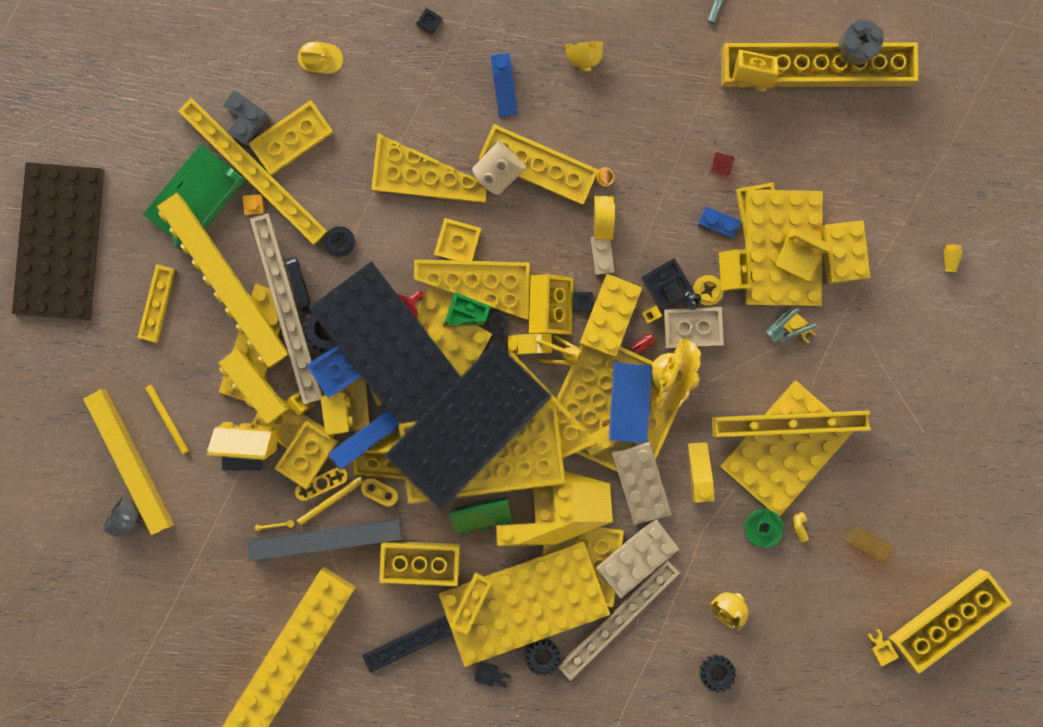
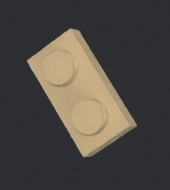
[590,237,614,275]

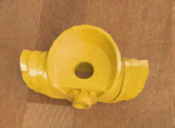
[651,338,701,411]

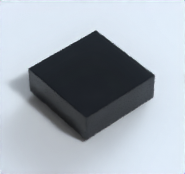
[416,8,443,35]
[573,292,593,312]

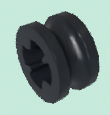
[683,290,701,310]

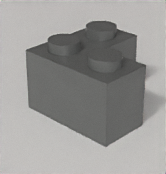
[223,90,270,148]

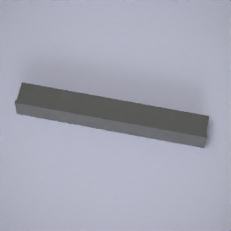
[247,518,404,561]

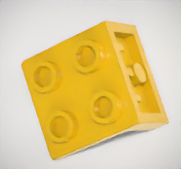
[775,228,832,281]

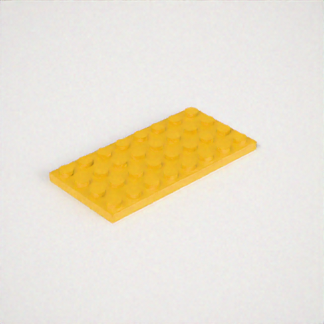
[399,405,565,503]
[438,541,610,667]

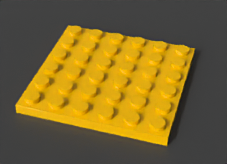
[556,345,682,472]

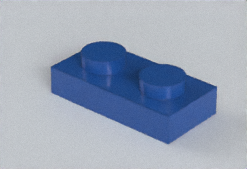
[698,206,741,239]

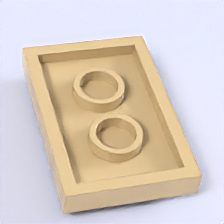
[663,307,724,348]

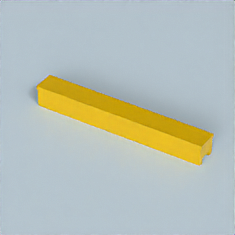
[83,389,174,535]
[712,411,871,437]

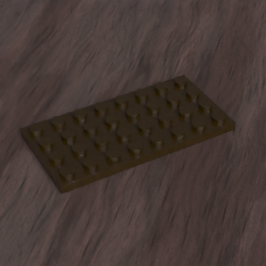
[12,162,104,320]

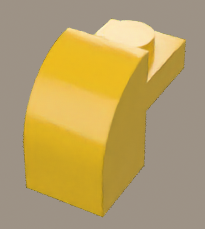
[594,196,615,240]
[507,334,552,355]

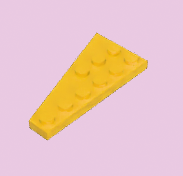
[371,133,487,203]
[414,259,530,320]

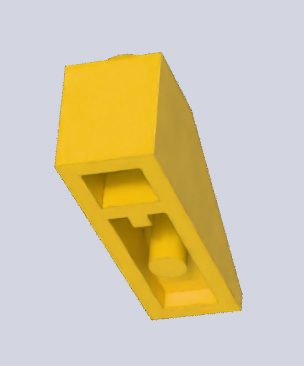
[688,442,715,503]

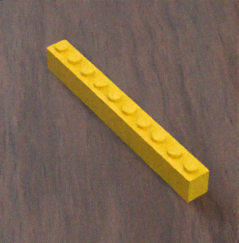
[157,193,289,368]

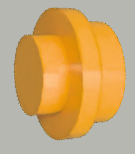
[597,167,615,187]

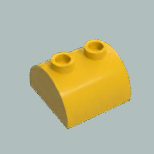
[733,50,778,92]

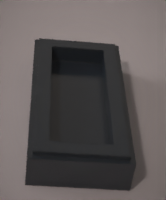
[222,456,262,470]

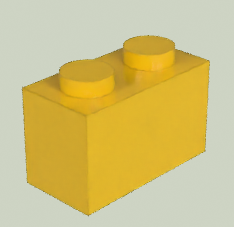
[719,249,752,291]
[320,393,354,435]

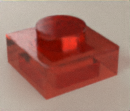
[710,152,734,176]

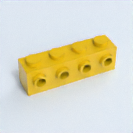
[219,348,288,424]

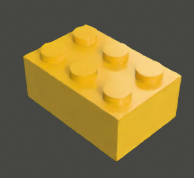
[822,220,871,284]

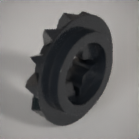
[324,226,355,257]

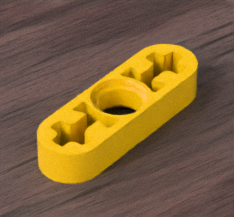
[295,467,349,501]

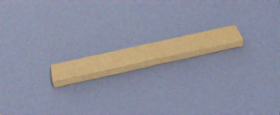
[558,560,680,681]

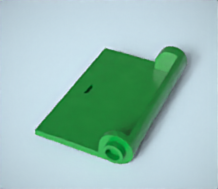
[143,143,245,251]

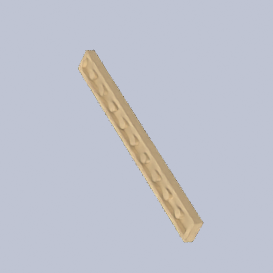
[250,213,322,404]

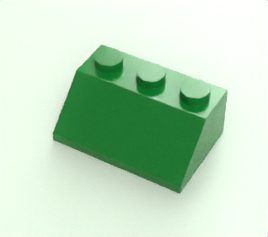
[449,497,512,535]

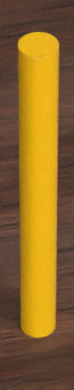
[145,385,189,455]
[297,476,364,526]

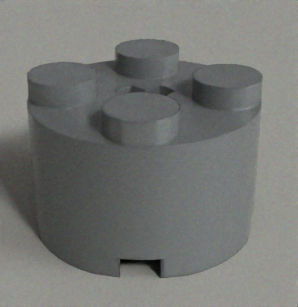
[838,20,884,65]

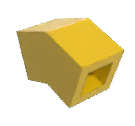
[642,306,662,323]

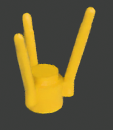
[536,335,582,367]

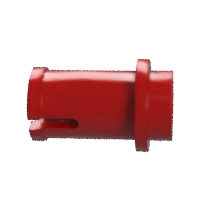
[631,333,656,355]

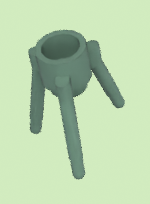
[766,308,816,343]

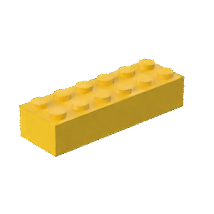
[888,569,1012,674]

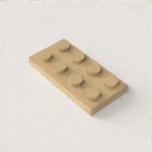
[612,442,671,525]
[596,519,679,598]

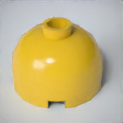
[565,41,604,71]
[709,592,749,631]

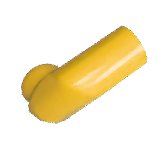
[793,512,809,542]

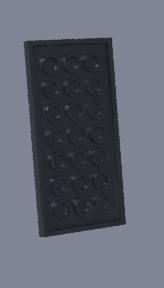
[308,261,461,424]
[384,341,553,511]

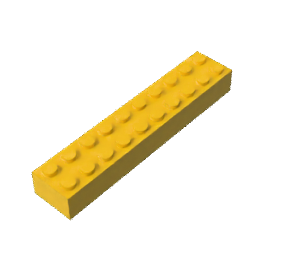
[721,42,918,87]
[222,567,356,727]

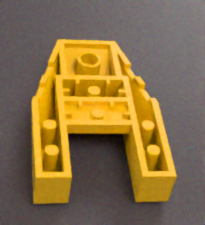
[496,471,613,548]

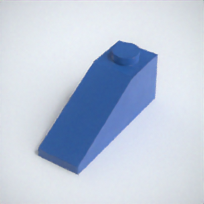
[491,53,518,117]

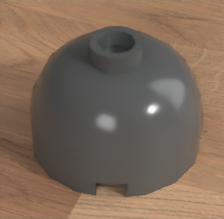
[102,497,140,537]

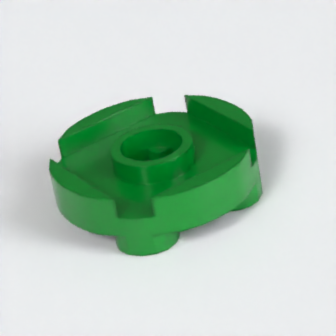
[744,508,784,547]

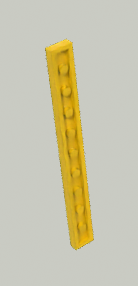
[178,98,328,245]

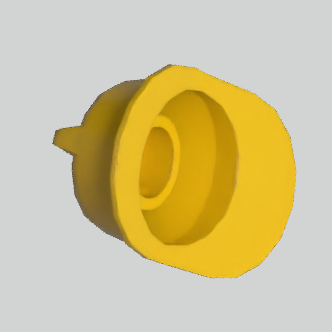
[298,42,343,74]

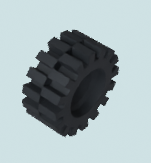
[525,638,560,676]
[699,654,736,693]

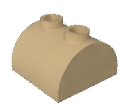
[473,140,527,195]

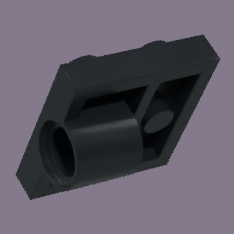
[641,258,694,310]

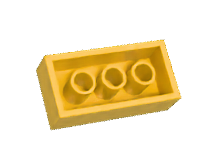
[379,541,460,586]

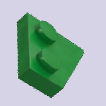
[443,292,490,326]

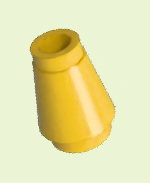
[943,244,963,272]

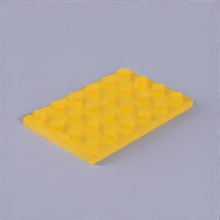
[745,189,823,306]
[720,380,854,516]

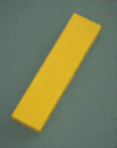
[137,264,176,343]

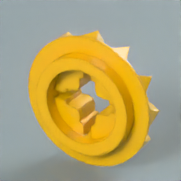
[693,275,724,306]

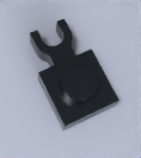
[474,661,510,688]

